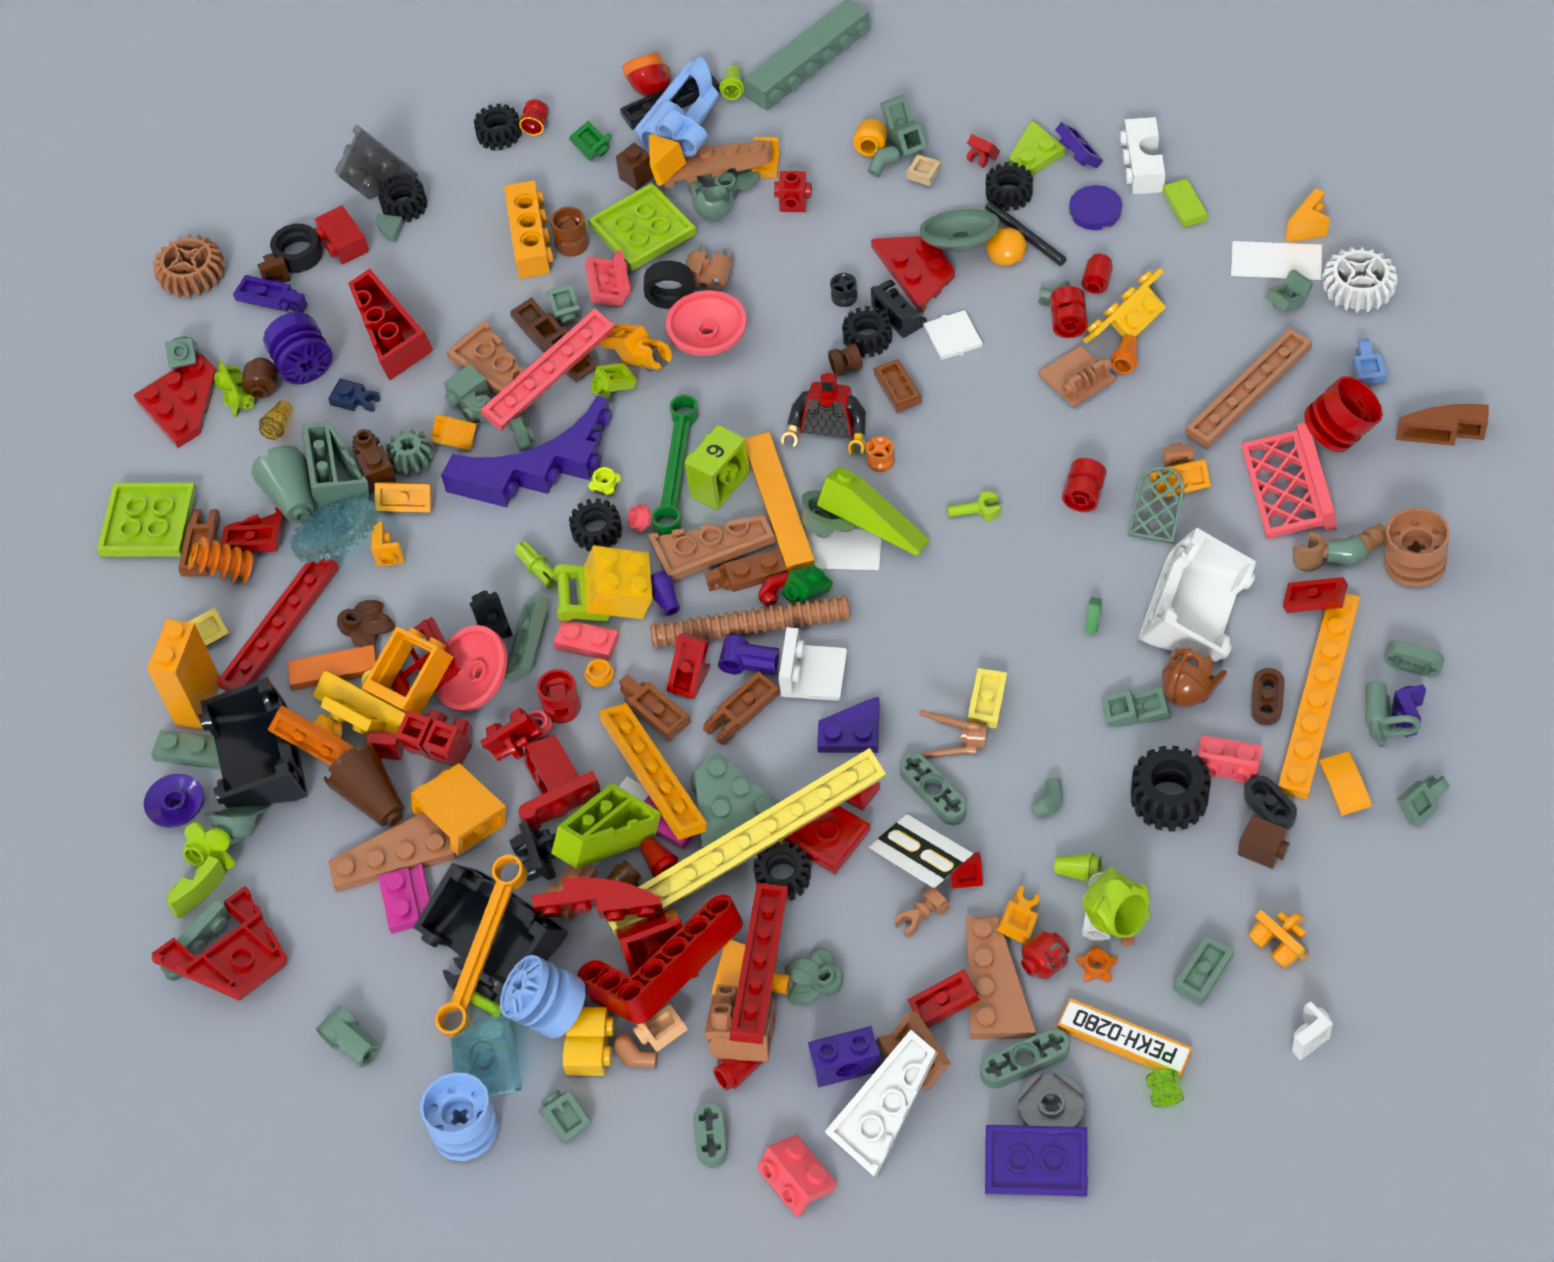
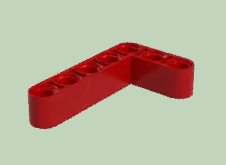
[577,894,743,1024]

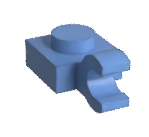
[1352,338,1387,384]

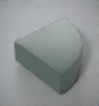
[377,214,404,242]

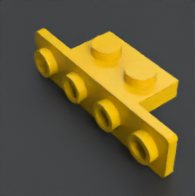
[1083,267,1166,344]
[313,671,406,736]

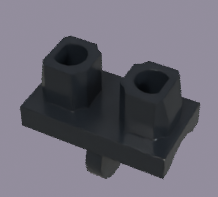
[469,590,513,638]
[509,820,557,881]

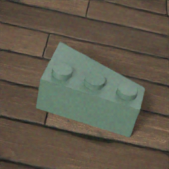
[302,422,369,509]

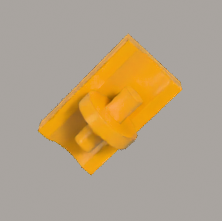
[1248,910,1309,969]

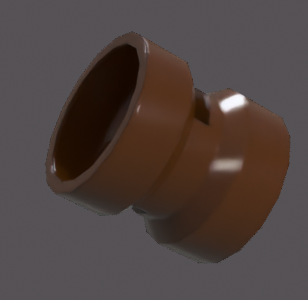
[828,343,863,377]

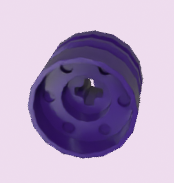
[263,312,333,385]

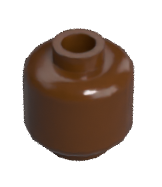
[242,357,279,399]

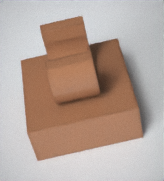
[1163,443,1194,467]

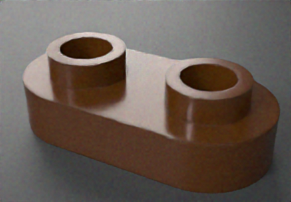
[1251,668,1285,726]

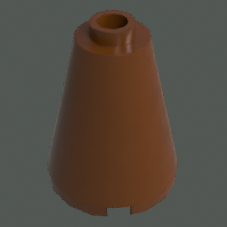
[324,742,405,827]

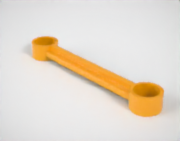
[435,854,527,1039]

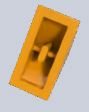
[649,134,686,186]

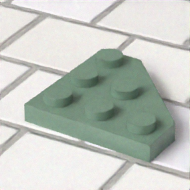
[694,750,779,876]

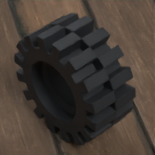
[474,103,522,151]
[985,162,1033,211]
[378,175,428,223]
[842,306,892,358]
[569,498,622,551]
[753,841,811,901]

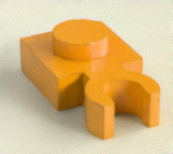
[996,886,1040,945]

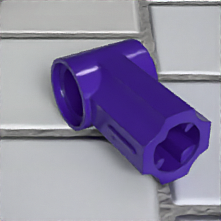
[718,635,780,675]

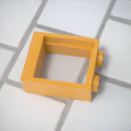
[362,626,453,714]

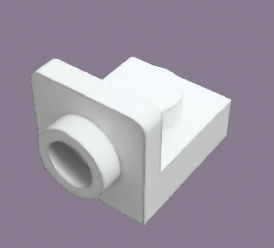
[1292,1001,1333,1061]

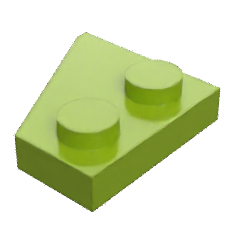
[1009,121,1065,175]

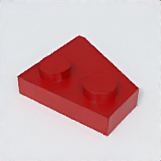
[220,507,285,553]

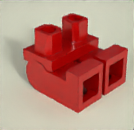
[395,709,472,767]

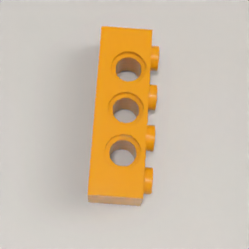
[504,180,554,279]

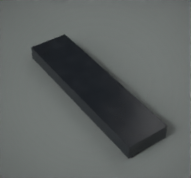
[620,74,720,130]

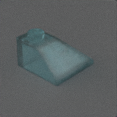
[451,1016,522,1096]

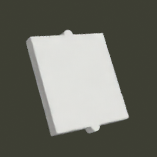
[923,310,983,360]

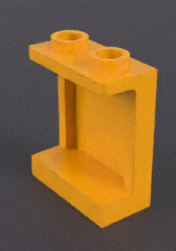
[411,763,506,856]

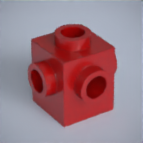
[774,171,812,212]

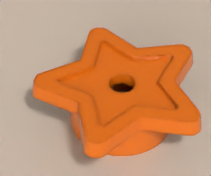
[1076,945,1118,982]

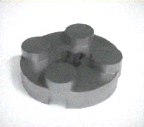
[1018,1072,1085,1127]

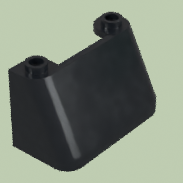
[199,677,308,808]
[413,863,568,996]

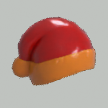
[622,52,671,96]

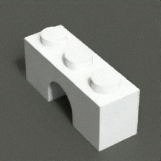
[1120,117,1165,195]

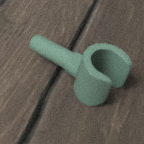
[1038,280,1070,306]

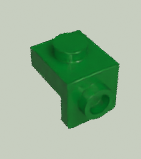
[569,120,612,161]
[782,565,833,605]

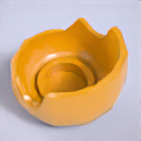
[986,227,1028,266]

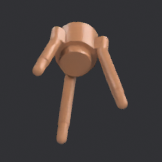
[919,710,988,758]

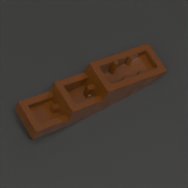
[510,297,598,383]

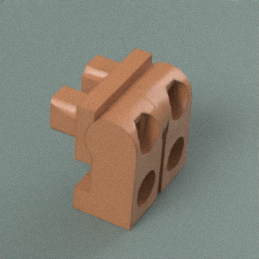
[704,984,776,1062]

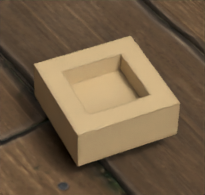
[906,154,941,186]

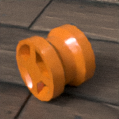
[866,436,895,472]

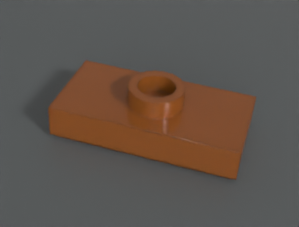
[873,359,922,413]

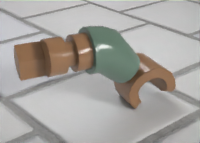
[1293,523,1387,571]

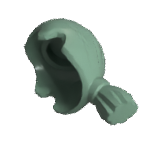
[688,181,733,221]

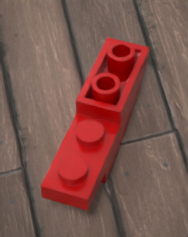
[532,877,663,922]

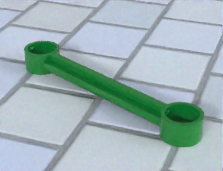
[652,394,699,536]

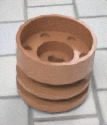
[1384,508,1450,587]

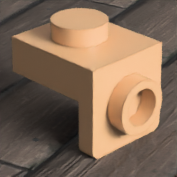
[632,1004,688,1052]

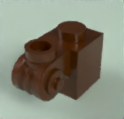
[352,429,396,494]

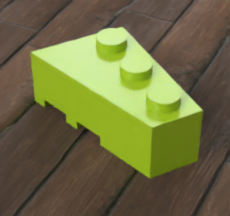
[552,783,662,869]

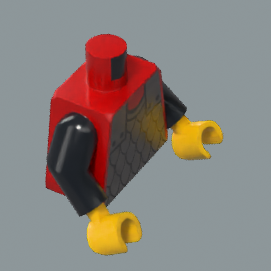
[781,373,867,455]

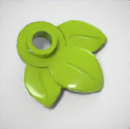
[183,821,236,870]

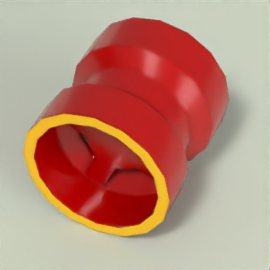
[519,99,549,136]

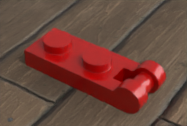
[518,771,601,829]

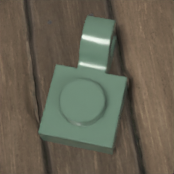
[509,411,535,452]
[1396,775,1450,826]

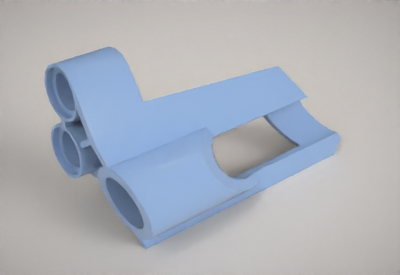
[634,57,719,156]

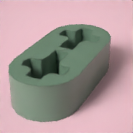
[1384,640,1444,677]
[693,1103,728,1168]

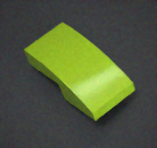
[166,856,227,918]

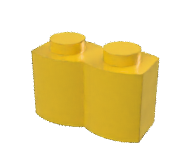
[563,1007,615,1076]

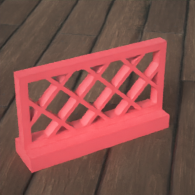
[1241,422,1336,539]

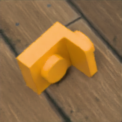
[751,137,781,178]
[371,521,404,566]

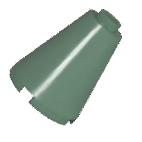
[251,445,314,523]

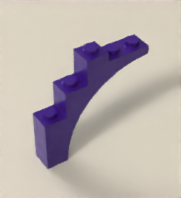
[441,396,612,508]

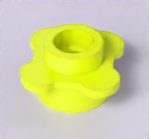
[588,467,621,496]

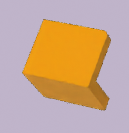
[430,414,477,450]

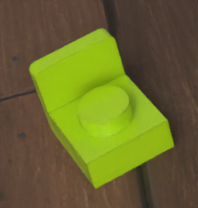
[590,363,637,400]

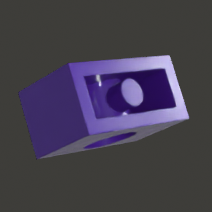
[808,1026,881,1088]

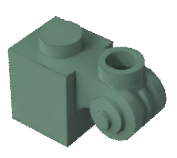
[444,364,491,423]

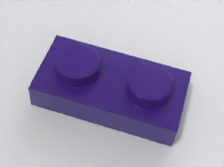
[1055,122,1103,168]

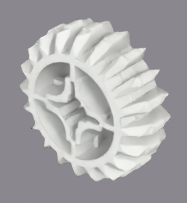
[1322,246,1398,313]

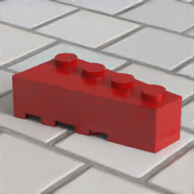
[348,268,434,381]

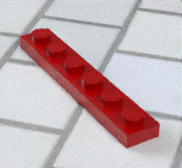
[216,552,339,691]
[730,883,788,1044]

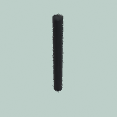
[985,201,1067,266]

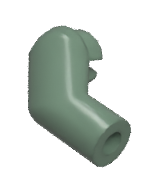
[868,146,901,176]
[1031,777,1063,817]

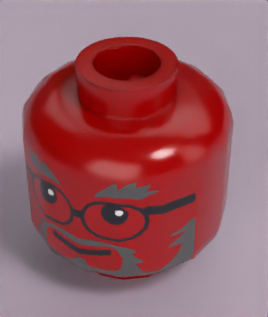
[1021,931,1070,980]

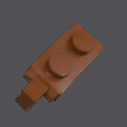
[705,548,787,592]
[618,674,691,741]

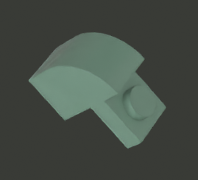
[880,94,927,156]

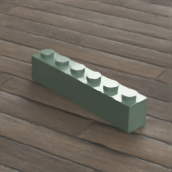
[743,0,870,111]

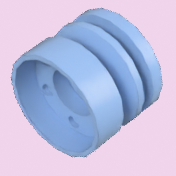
[500,955,586,1039]
[420,1072,499,1161]

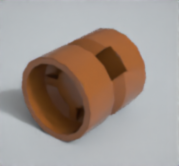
[551,206,589,257]

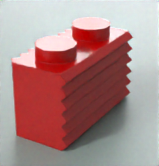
[314,205,369,264]

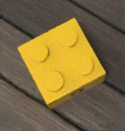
[584,545,653,619]

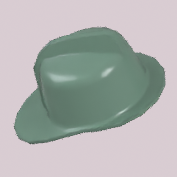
[801,490,856,538]
[205,804,272,844]

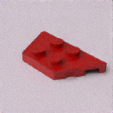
[871,236,955,311]

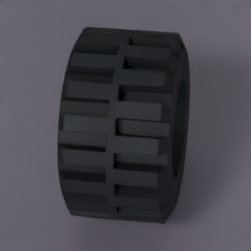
[1130,746,1211,831]

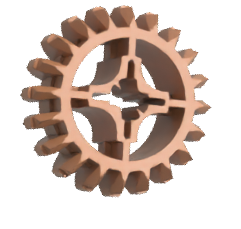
[153,234,225,298]

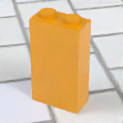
[147,619,220,730]

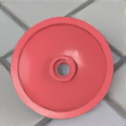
[665,290,747,356]
[436,625,507,712]

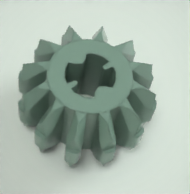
[386,429,434,477]

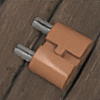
[685,244,733,290]

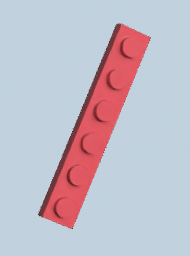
[481,309,614,431]

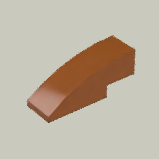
[1396,404,1489,446]

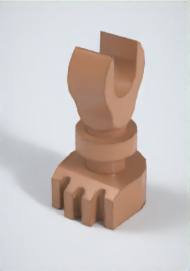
[895,886,950,937]

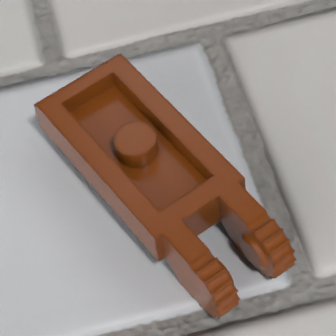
[178,509,220,576]
[703,671,781,745]

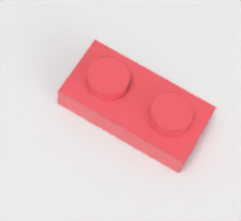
[553,620,619,661]

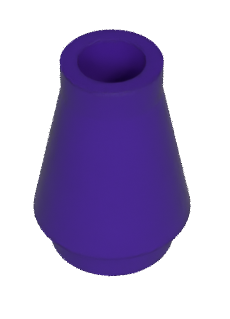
[651,571,681,616]

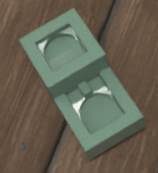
[1101,686,1171,726]

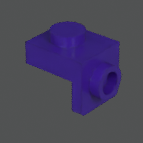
[1391,684,1426,738]

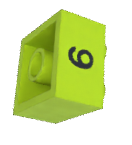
[684,425,750,511]

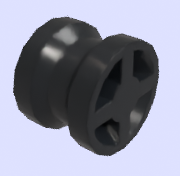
[830,273,858,307]

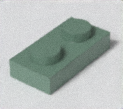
[1173,935,1235,1006]

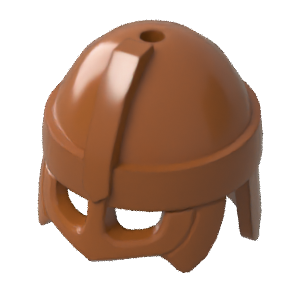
[1162,647,1227,707]

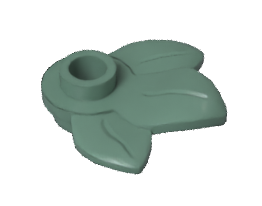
[709,168,760,194]
[785,948,843,1004]

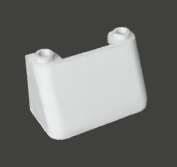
[1138,528,1256,662]

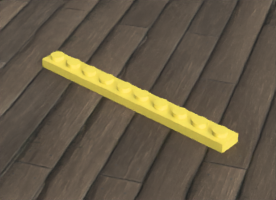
[608,748,886,935]

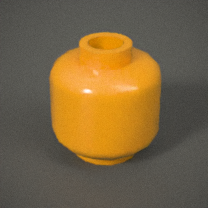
[853,119,888,158]

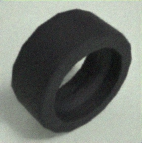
[270,223,323,273]
[643,260,694,309]

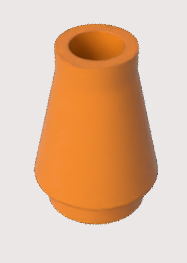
[1110,335,1138,375]

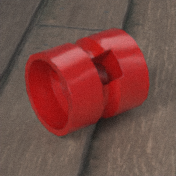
[1050,286,1088,338]
[1062,458,1107,512]
[537,669,581,724]

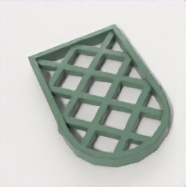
[1128,467,1184,544]

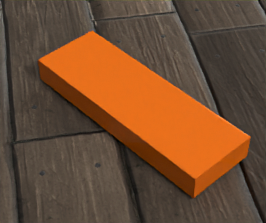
[287,644,377,691]
[268,705,360,766]

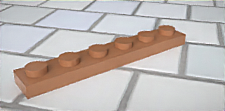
[1185,328,1312,449]

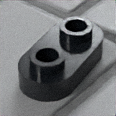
[1244,776,1297,829]

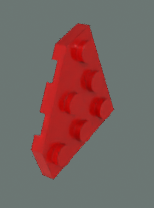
[134,353,217,448]

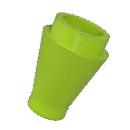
[719,65,744,100]
[1054,852,1102,883]

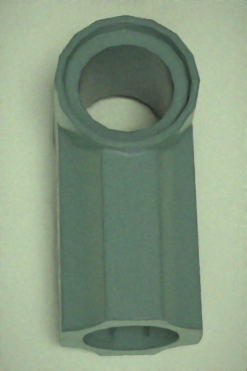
[316,1006,381,1068]

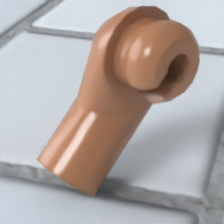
[614,1033,657,1068]

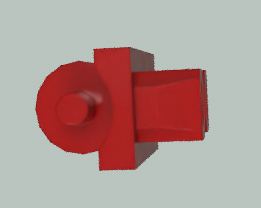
[480,708,543,761]

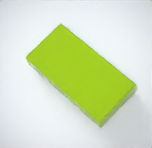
[1162,178,1208,228]

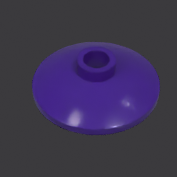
[143,774,204,828]

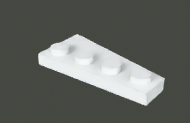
[825,1030,938,1177]

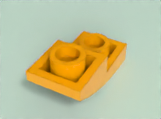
[1319,751,1372,816]

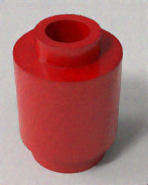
[1081,253,1113,294]

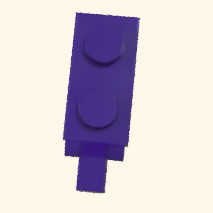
[233,275,308,312]

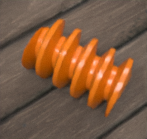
[187,537,253,586]

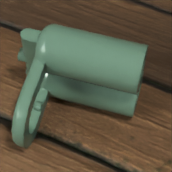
[1365,681,1421,747]

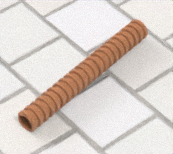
[650,595,850,649]

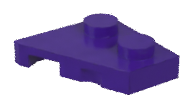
[817,697,880,753]

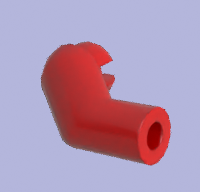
[758,571,791,607]

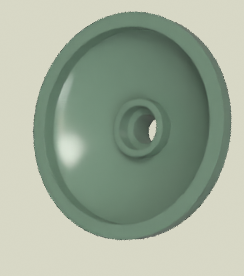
[920,209,1000,253]

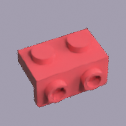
[585,250,632,307]
[757,1134,837,1216]

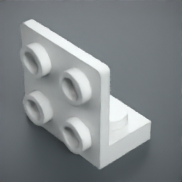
[779,627,847,701]

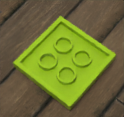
[588,183,697,271]
[97,483,197,557]

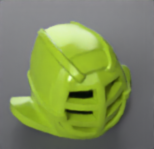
[1082,866,1151,939]

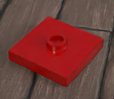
[784,805,871,875]

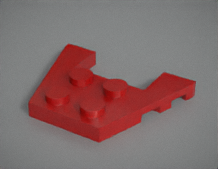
[152,886,287,1001]

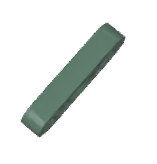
[900,752,967,825]
[980,1029,1070,1088]

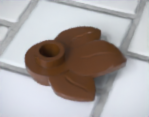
[337,600,395,647]

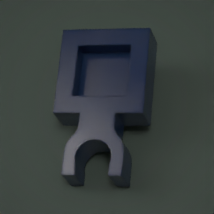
[328,378,381,412]

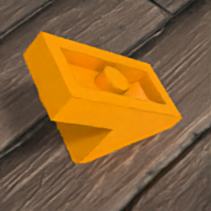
[1286,188,1330,242]

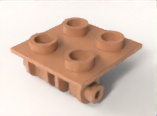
[1038,345,1116,407]

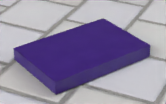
[985,1125,1088,1197]

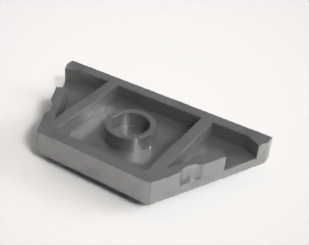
[335,125,418,200]

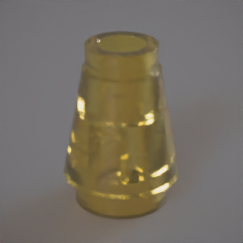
[259,400,292,440]

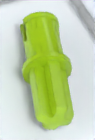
[514,541,557,589]

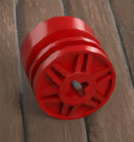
[1304,376,1383,452]

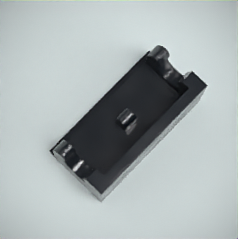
[871,280,927,338]

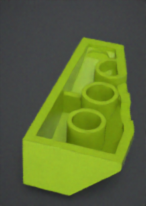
[817,466,930,556]

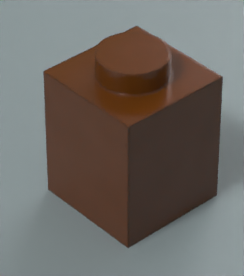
[616,143,654,190]
[1238,815,1290,869]

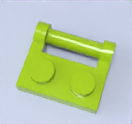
[554,564,610,622]

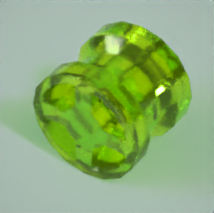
[1145,1069,1184,1108]

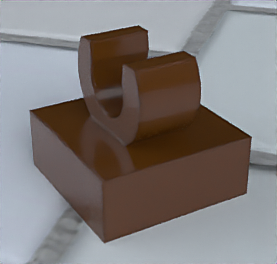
[257,253,291,283]

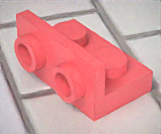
[1197,735,1263,783]

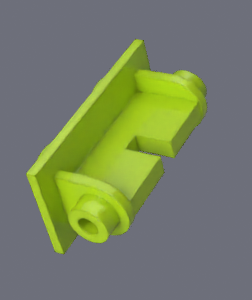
[214,361,255,417]

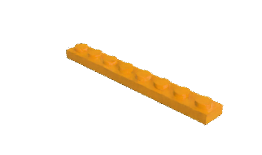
[1278,593,1360,800]

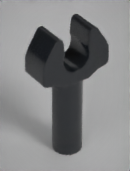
[443,957,498,1001]

